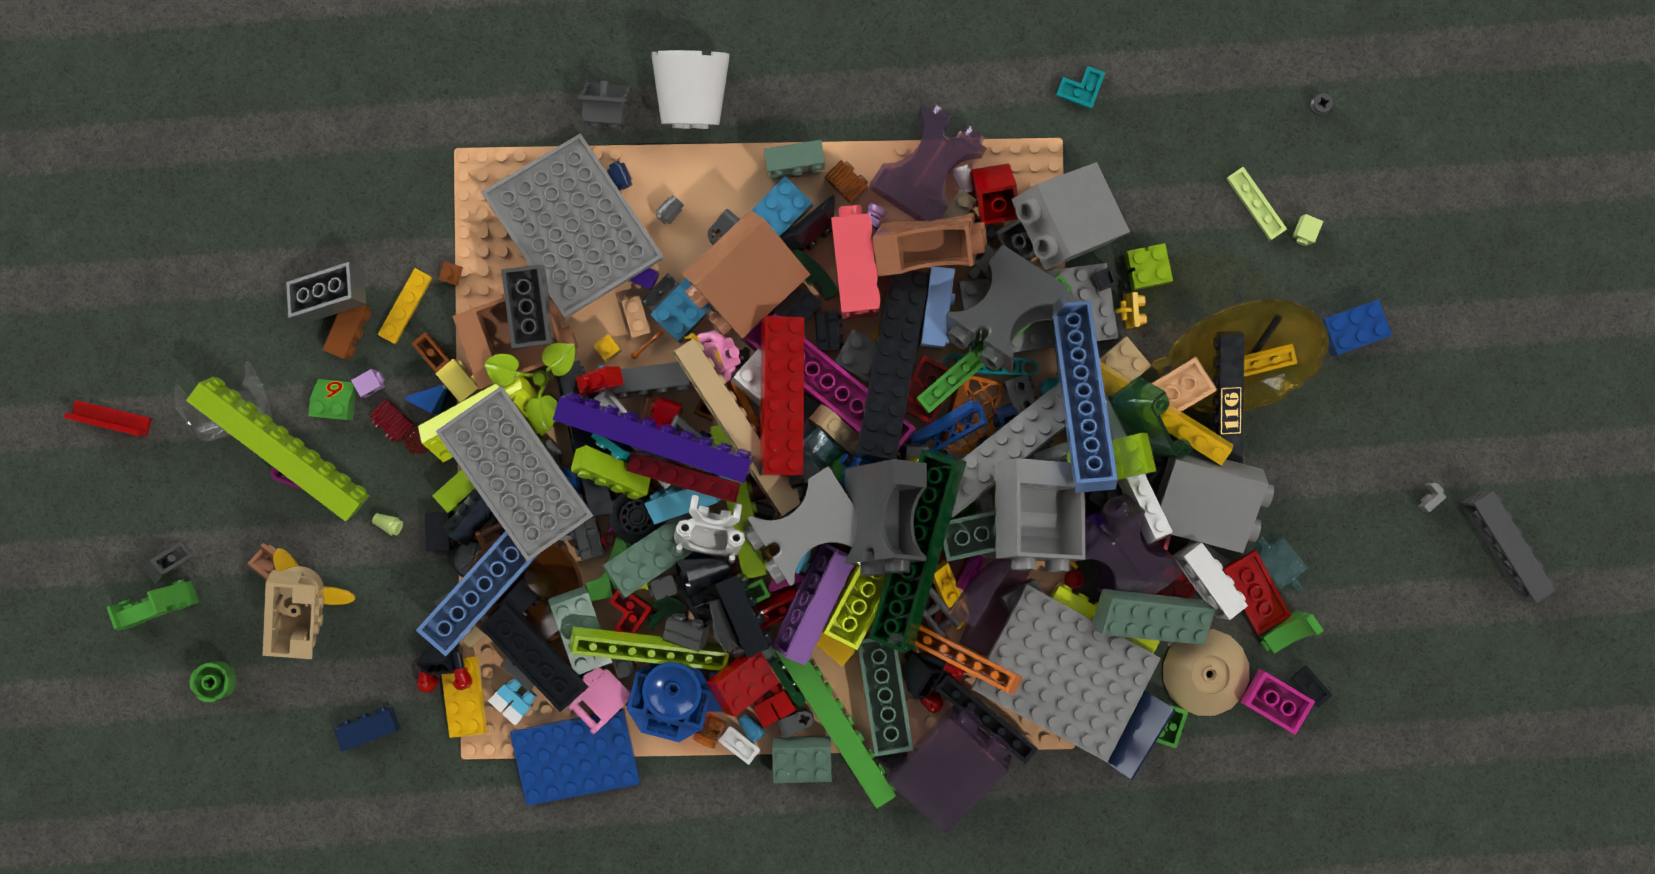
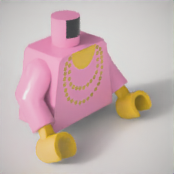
[684,330,740,382]

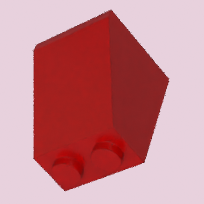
[971,163,1018,225]

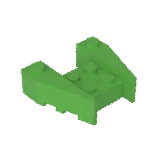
[107,579,199,631]

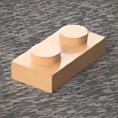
[621,296,651,338]

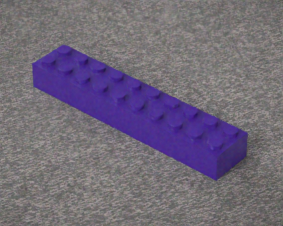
[553,392,755,483]

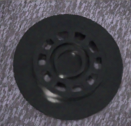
[609,492,662,543]

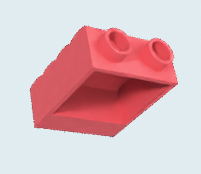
[831,205,880,320]

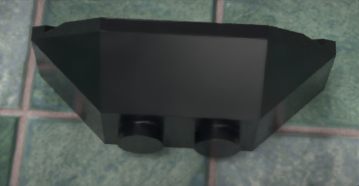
[781,194,835,252]

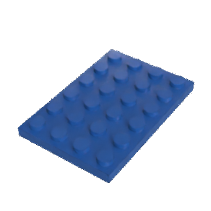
[510,708,640,806]

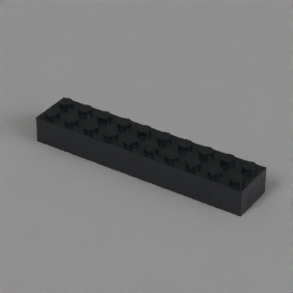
[855,270,930,462]

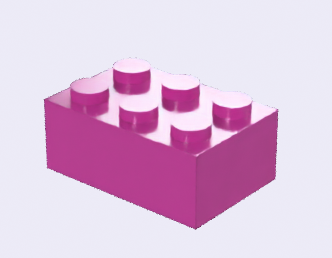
[1240,669,1315,735]

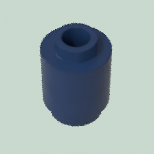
[607,161,633,191]

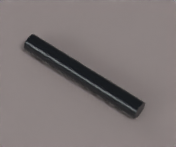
[1249,314,1283,354]

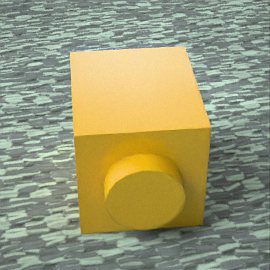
[593,334,622,362]

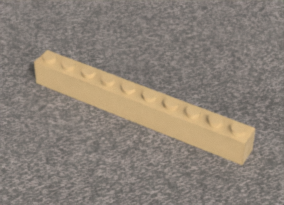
[672,338,801,516]

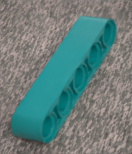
[943,353,1038,377]

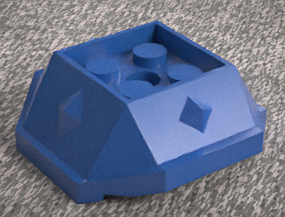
[626,663,712,742]

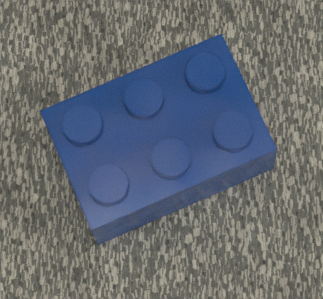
[1318,300,1392,357]

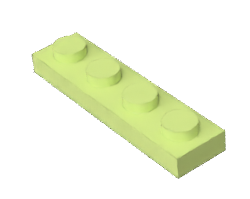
[1226,167,1287,241]

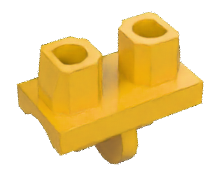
[1115,292,1147,329]

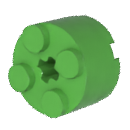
[190,661,237,702]

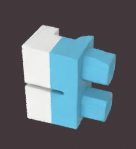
[488,678,537,725]

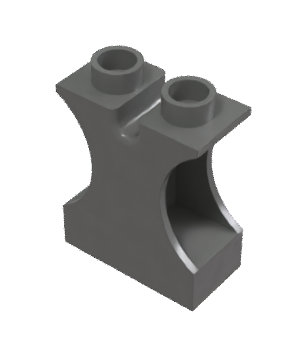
[946,245,1068,373]
[844,459,927,576]

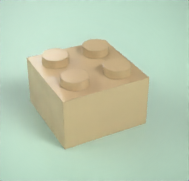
[1099,336,1151,381]

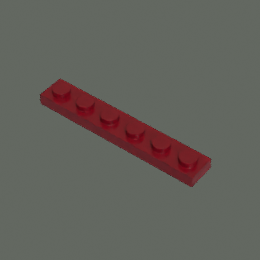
[626,452,741,503]

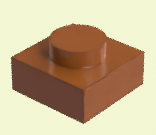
[439,261,463,285]

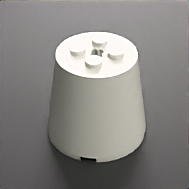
[652,50,729,129]

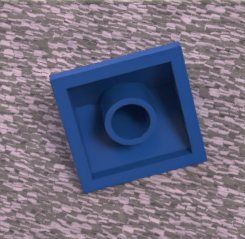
[406,385,451,414]

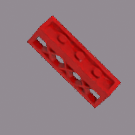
[64,400,152,437]

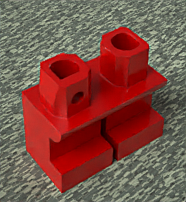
[753,683,796,728]

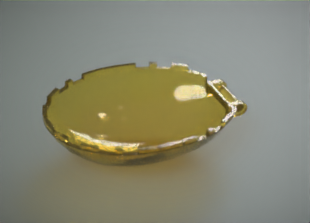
[1152,299,1329,413]

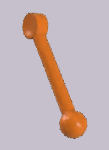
[631,330,663,359]

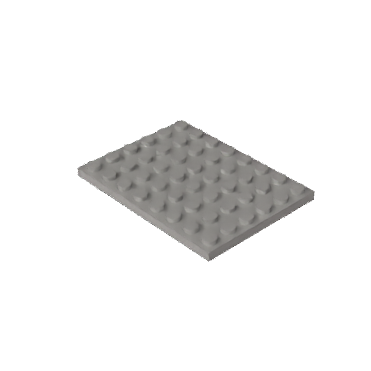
[481,133,664,319]
[971,584,1161,762]

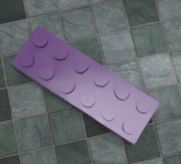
[771,543,855,665]

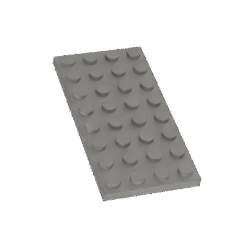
[958,263,1118,353]
[435,386,593,562]

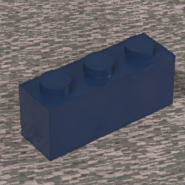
[334,706,401,751]

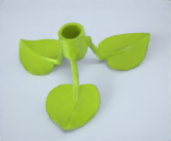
[485,343,576,430]

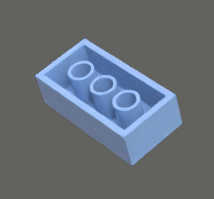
[919,266,955,349]

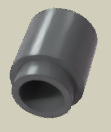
[656,195,684,224]

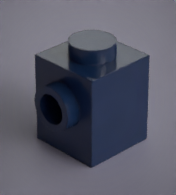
[991,403,1018,429]

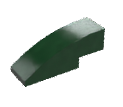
[793,249,839,301]

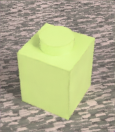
[1292,214,1323,246]

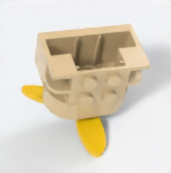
[263,548,355,659]

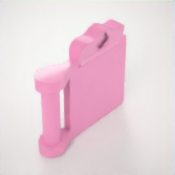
[567,667,631,735]

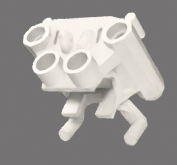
[674,495,745,563]

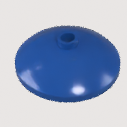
[642,662,702,721]

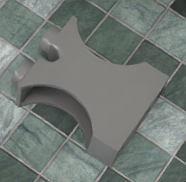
[743,466,857,586]

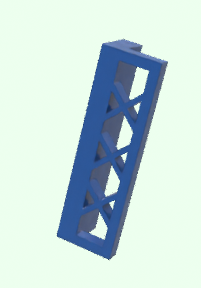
[910,401,988,451]

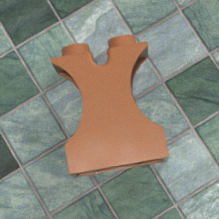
[873,212,987,276]

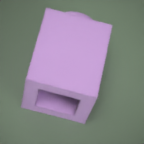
[351,369,385,398]

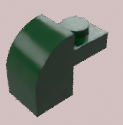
[647,596,689,631]

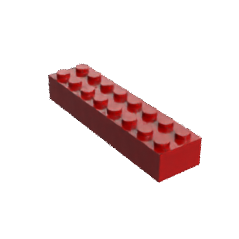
[760,316,804,476]

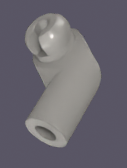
[544,439,562,466]

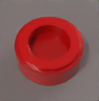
[1064,570,1084,590]

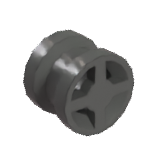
[1310,93,1333,115]

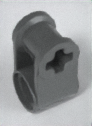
[708,209,740,245]
[776,708,814,739]

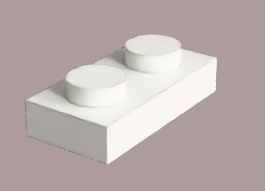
[718,725,761,765]

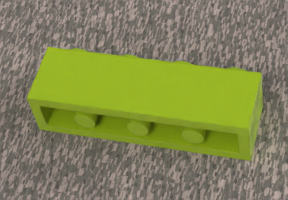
[571,445,651,499]

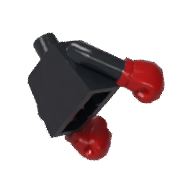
[416,643,473,693]
[902,650,965,713]

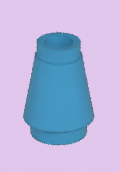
[738,714,766,743]

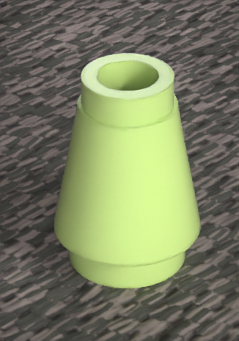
[372,513,403,535]

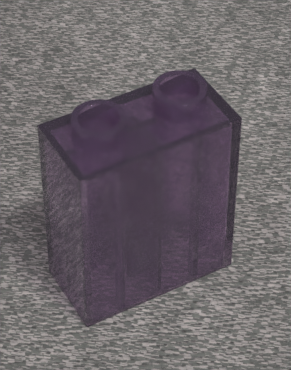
[887,705,1012,834]

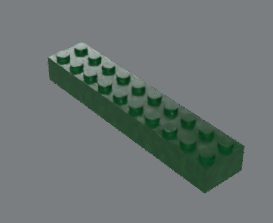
[869,449,967,653]

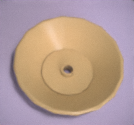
[1163,629,1249,716]

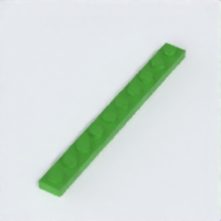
[915,274,1072,413]

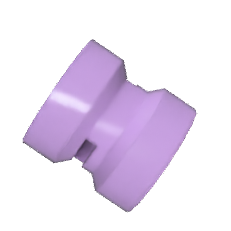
[868,203,887,229]

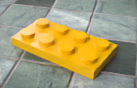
[441,656,488,738]

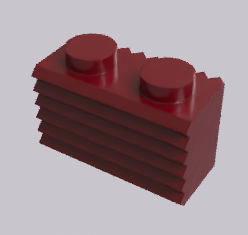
[369,399,416,442]

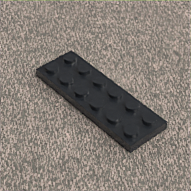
[480,601,589,712]

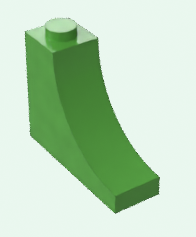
[1259,610,1324,654]

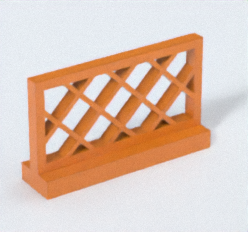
[939,375,1004,454]

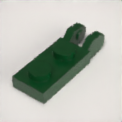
[769,659,806,707]

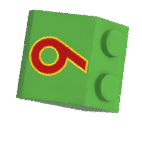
[308,379,356,421]

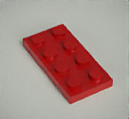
[1222,549,1291,635]

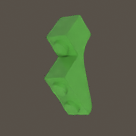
[586,537,632,601]

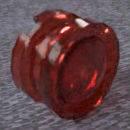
[404,427,429,454]

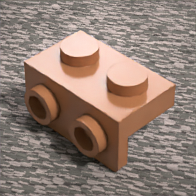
[247,543,276,580]

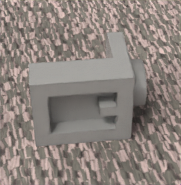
[1418,483,1447,512]

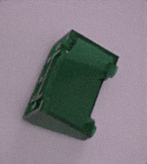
[1111,376,1193,458]

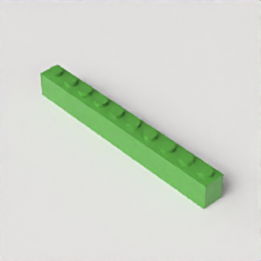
[774,649,897,809]

